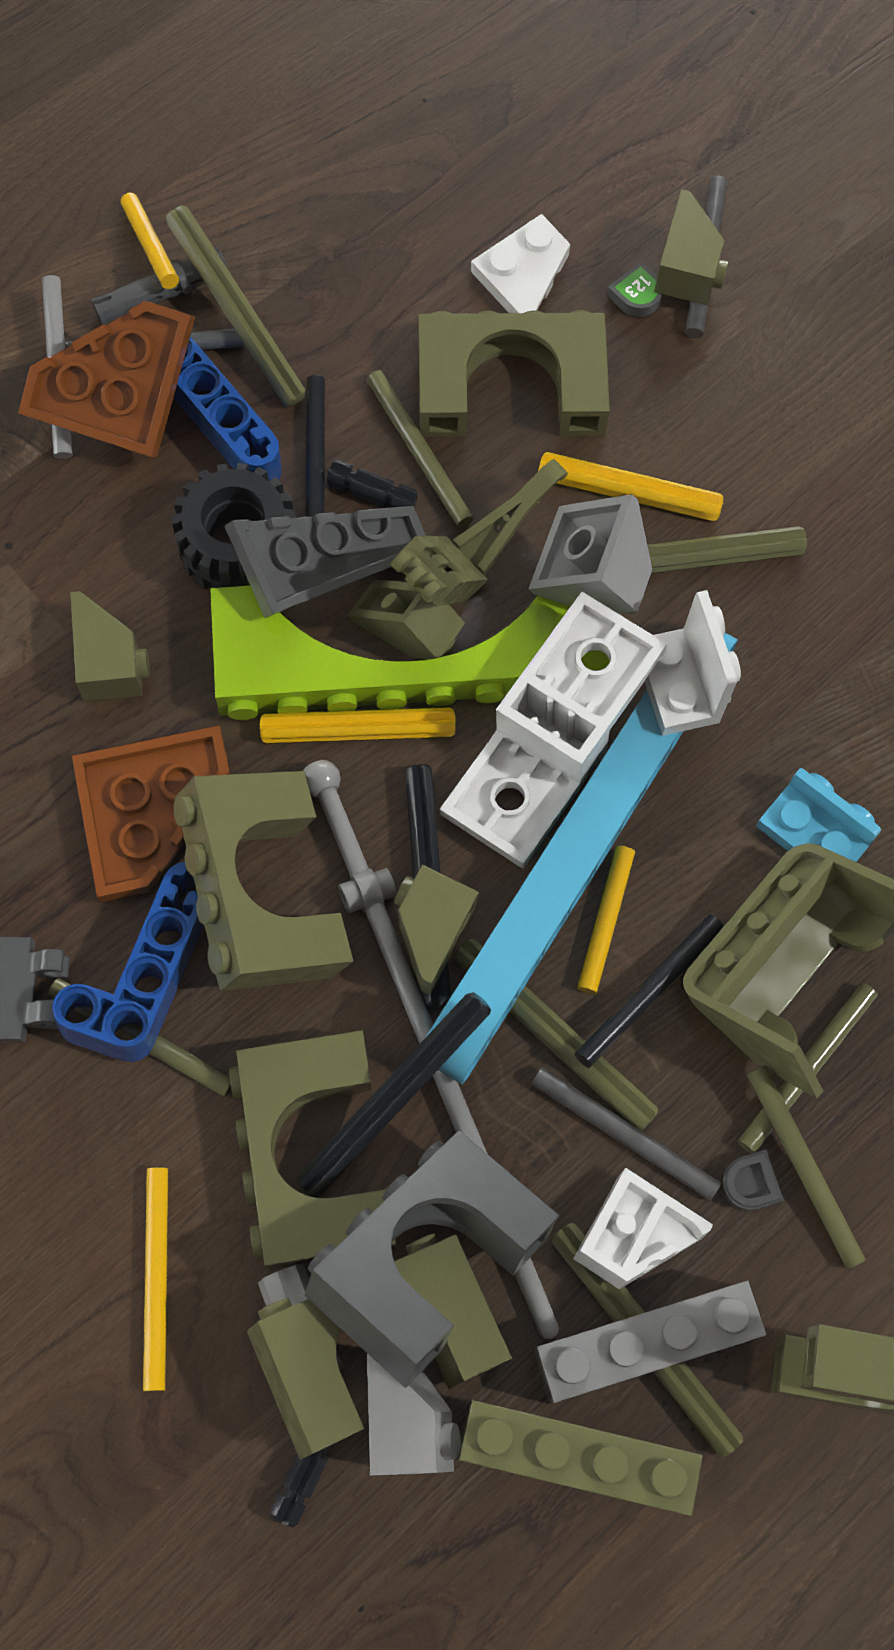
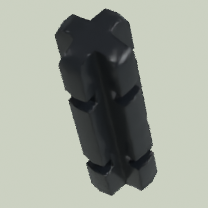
[327,460,418,508]
[270,1443,336,1528]

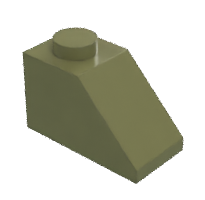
[654,189,729,305]
[347,579,465,659]
[70,591,150,702]
[394,865,479,995]

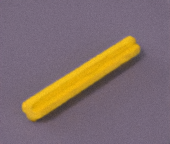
[538,452,723,521]
[260,708,456,743]

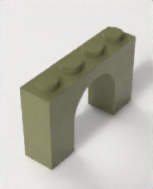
[418,310,610,437]
[174,771,354,991]
[229,1030,396,1270]
[247,1233,512,1460]
[770,1324,894,1416]
[457,1400,703,1516]

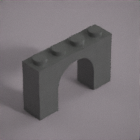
[305,1130,559,1388]

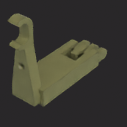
[390,459,568,606]

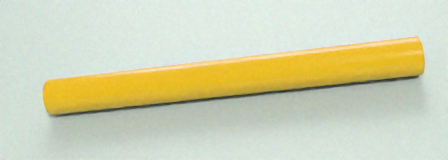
[143,1168,168,1391]

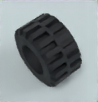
[172,463,295,589]

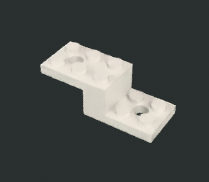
[440,592,667,869]

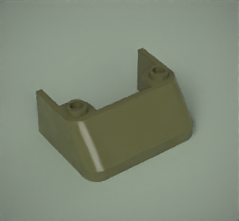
[683,843,894,1099]

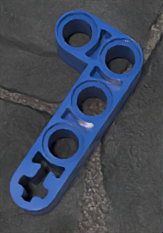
[173,336,282,480]
[52,862,204,1062]

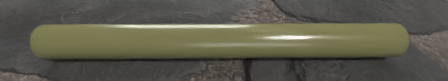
[366,370,474,528]
[48,978,231,1097]
[737,983,878,1154]
[747,1065,866,1269]

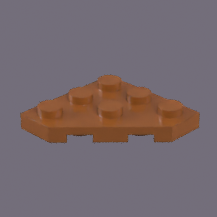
[18,301,195,457]
[72,725,231,903]

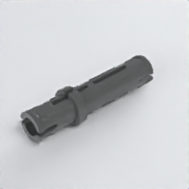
[91,246,229,325]

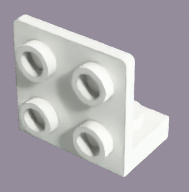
[644,590,741,736]

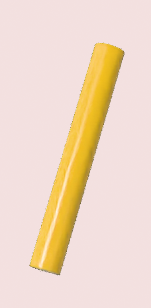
[121,193,179,289]
[577,846,635,994]

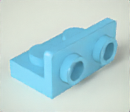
[756,768,881,862]

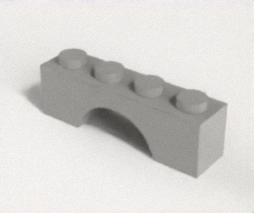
[533,1281,767,1404]

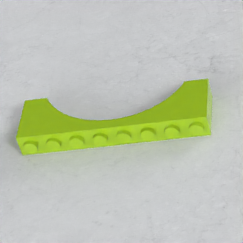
[210,586,610,720]

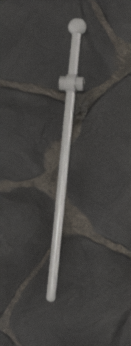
[303,760,559,1339]

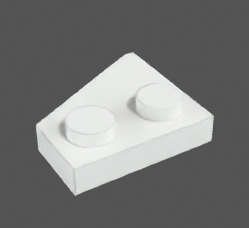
[471,214,570,313]
[573,1168,713,1289]

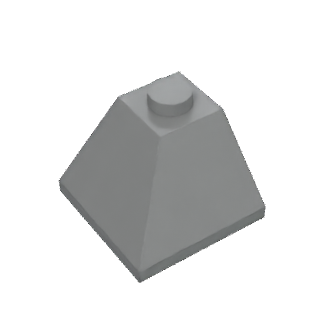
[528,494,652,614]
[367,1354,461,1476]

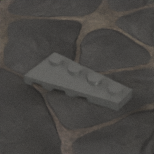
[225,506,426,618]

